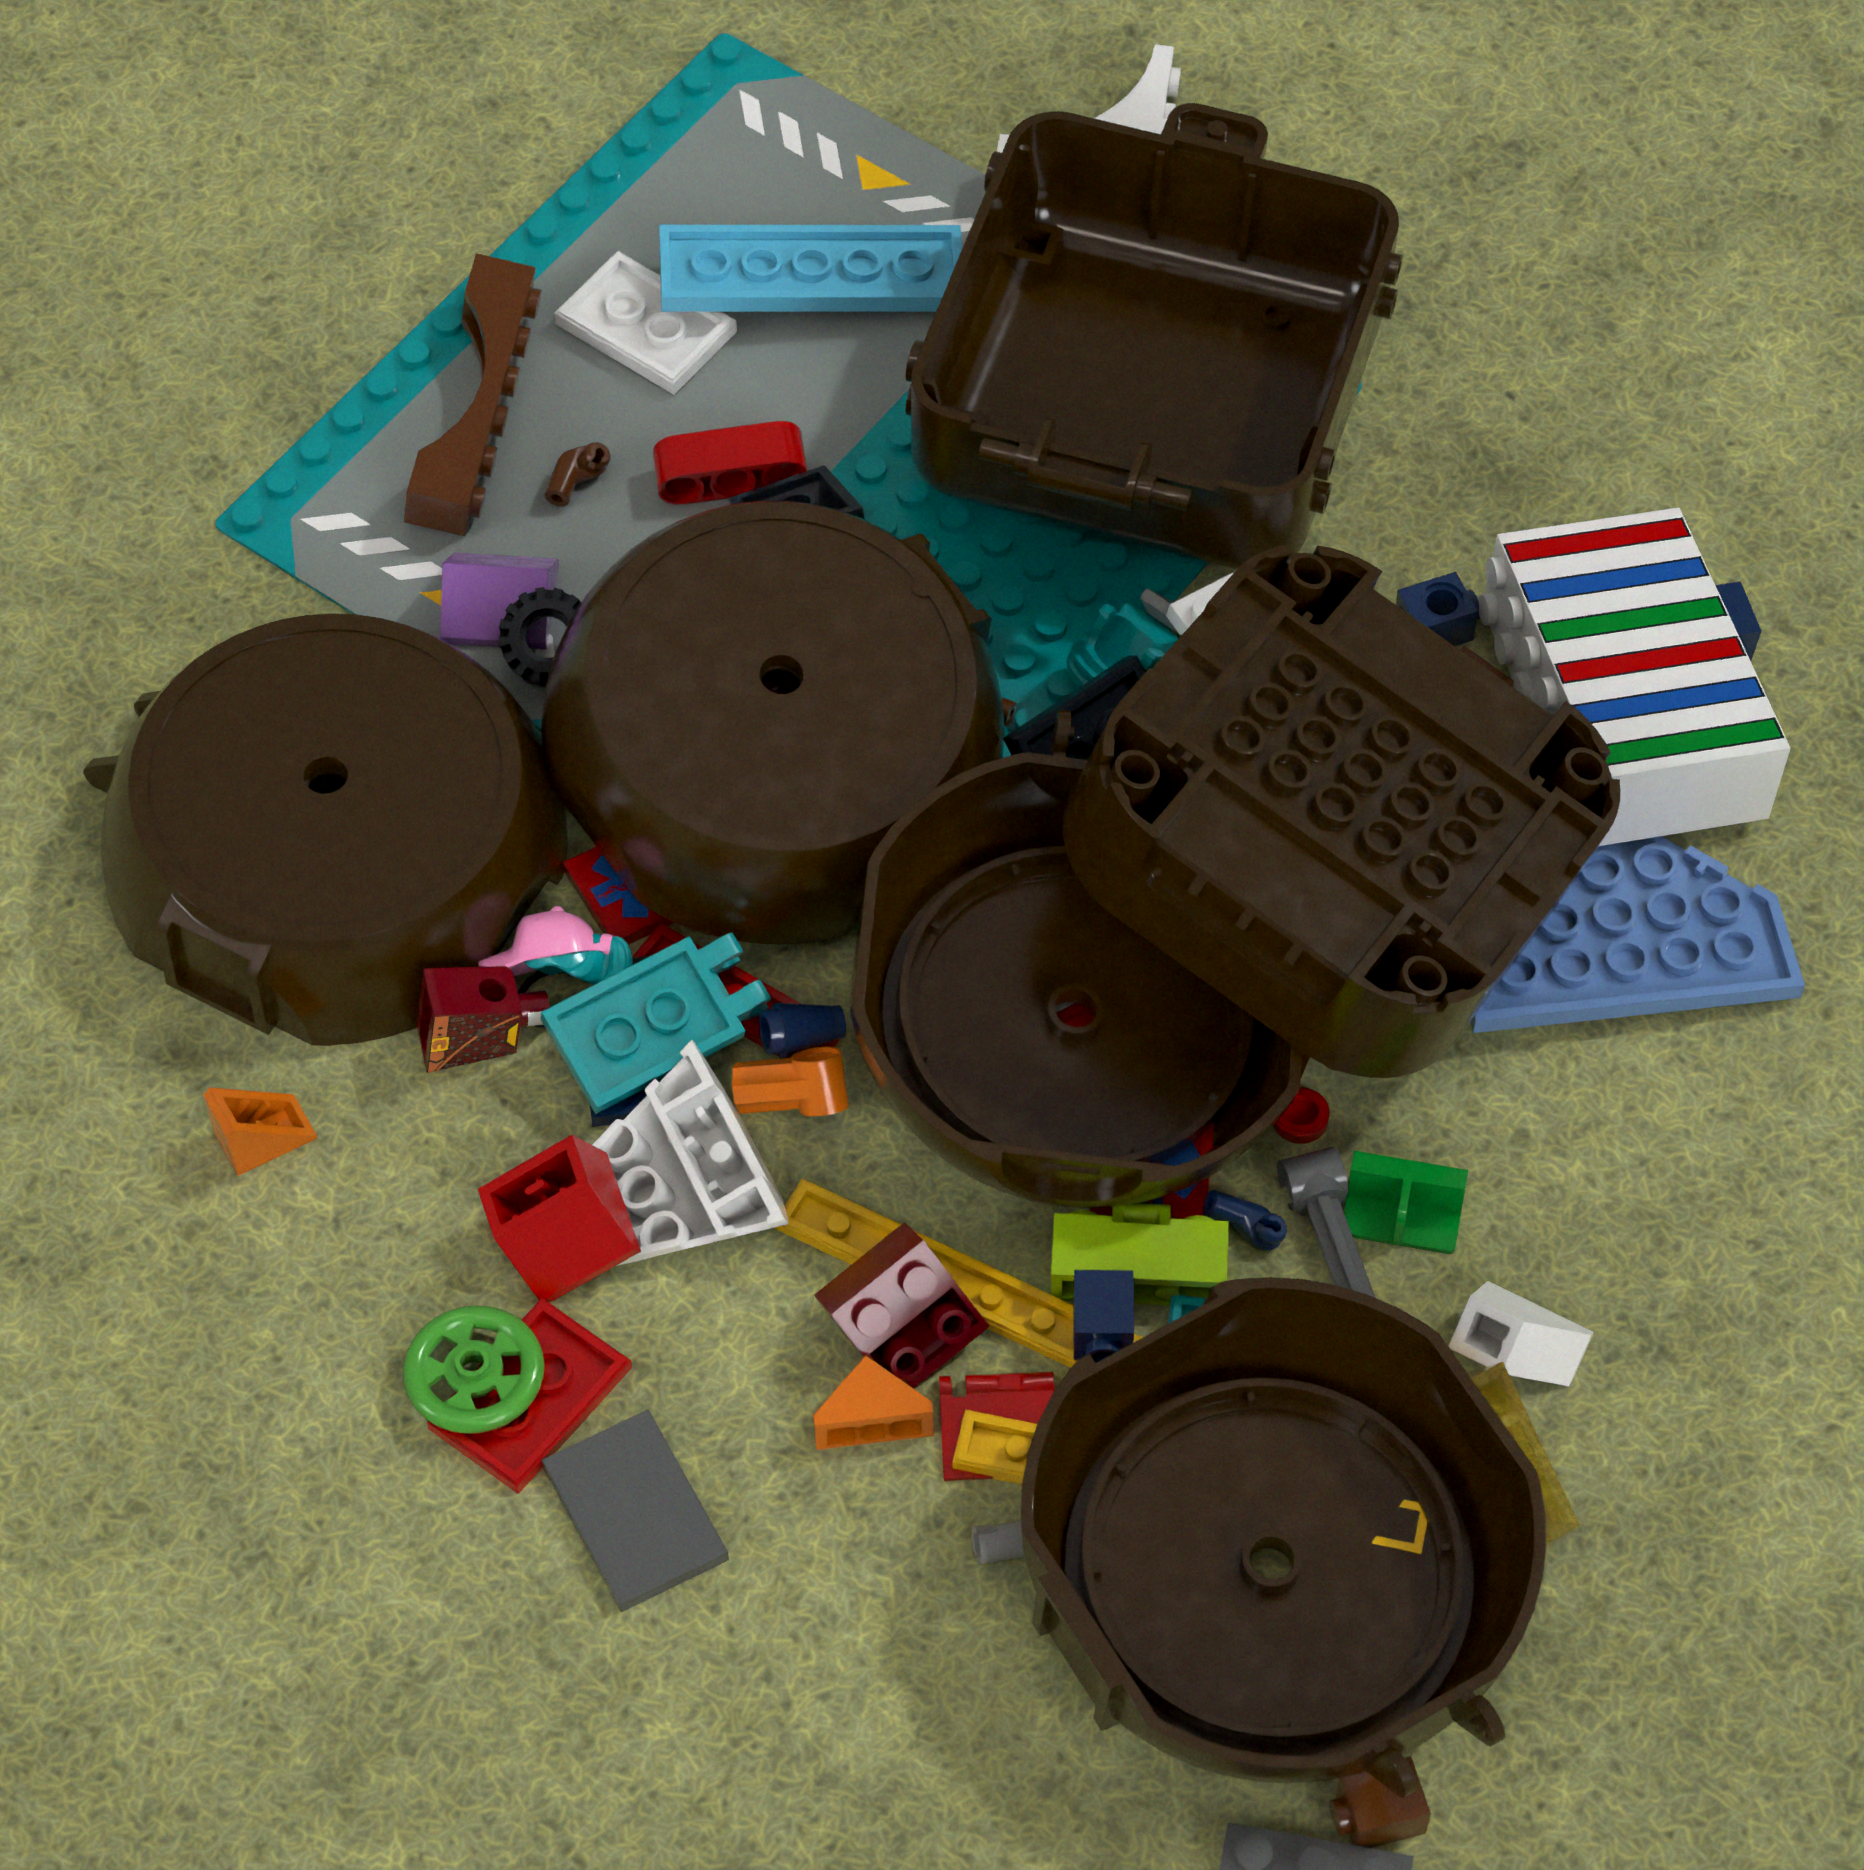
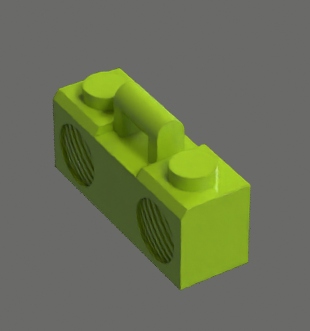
[1050,1203,1229,1306]

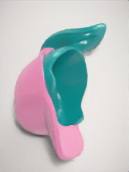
[478,906,633,985]

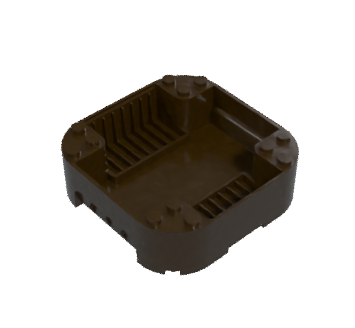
[1063,545,1621,1078]

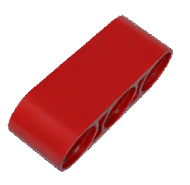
[653,421,807,505]

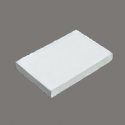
[554,251,737,395]

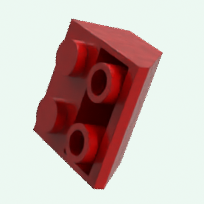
[477,1135,641,1302]

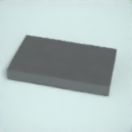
[542,1409,729,1612]

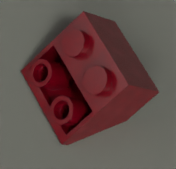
[814,1222,990,1389]

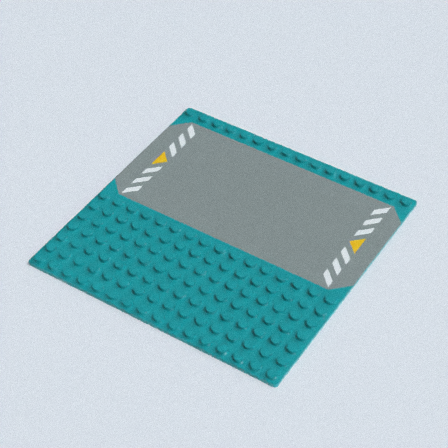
[216,33,1362,928]

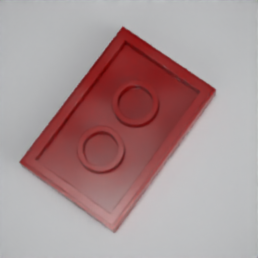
[427,1298,632,1494]

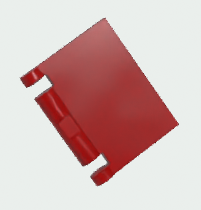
[939,1371,1055,1481]

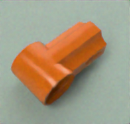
[732,1047,849,1116]

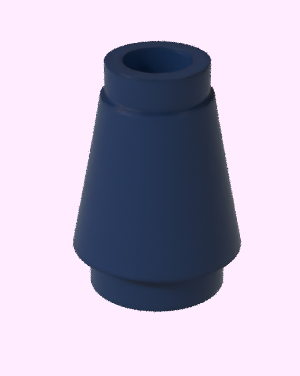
[759,1003,846,1058]

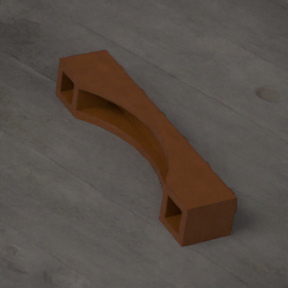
[404,253,542,536]

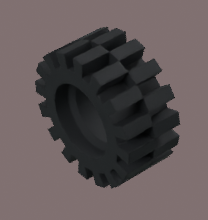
[498,587,581,687]

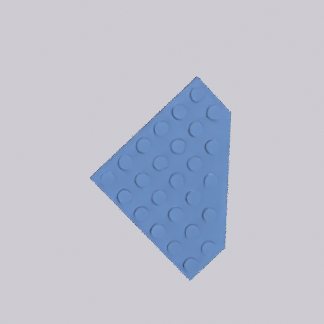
[1470,836,1805,1033]

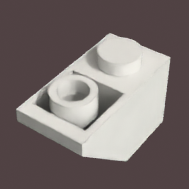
[1448,1281,1594,1386]

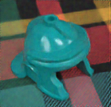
[1066,603,1179,688]

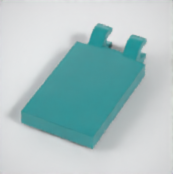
[540,933,771,1114]

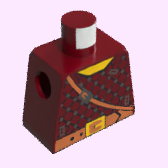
[417,966,550,1073]

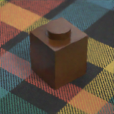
[1329,1756,1431,1848]

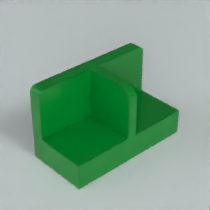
[1344,1150,1468,1254]

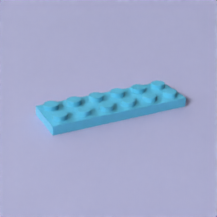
[659,225,963,312]

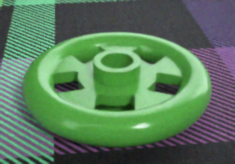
[403,1305,544,1434]

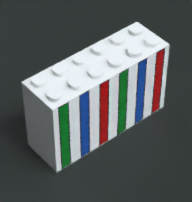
[1478,508,1791,846]

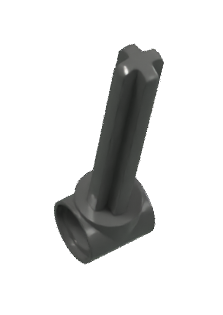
[1277,1146,1376,1298]

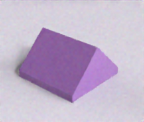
[440,552,559,650]

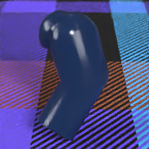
[1203,1190,1287,1251]

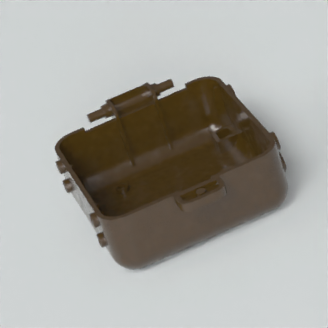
[905,103,1403,569]

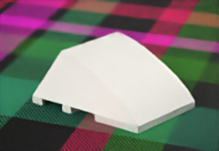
[592,1040,789,1266]

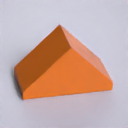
[203,1087,318,1176]
[813,1355,934,1450]

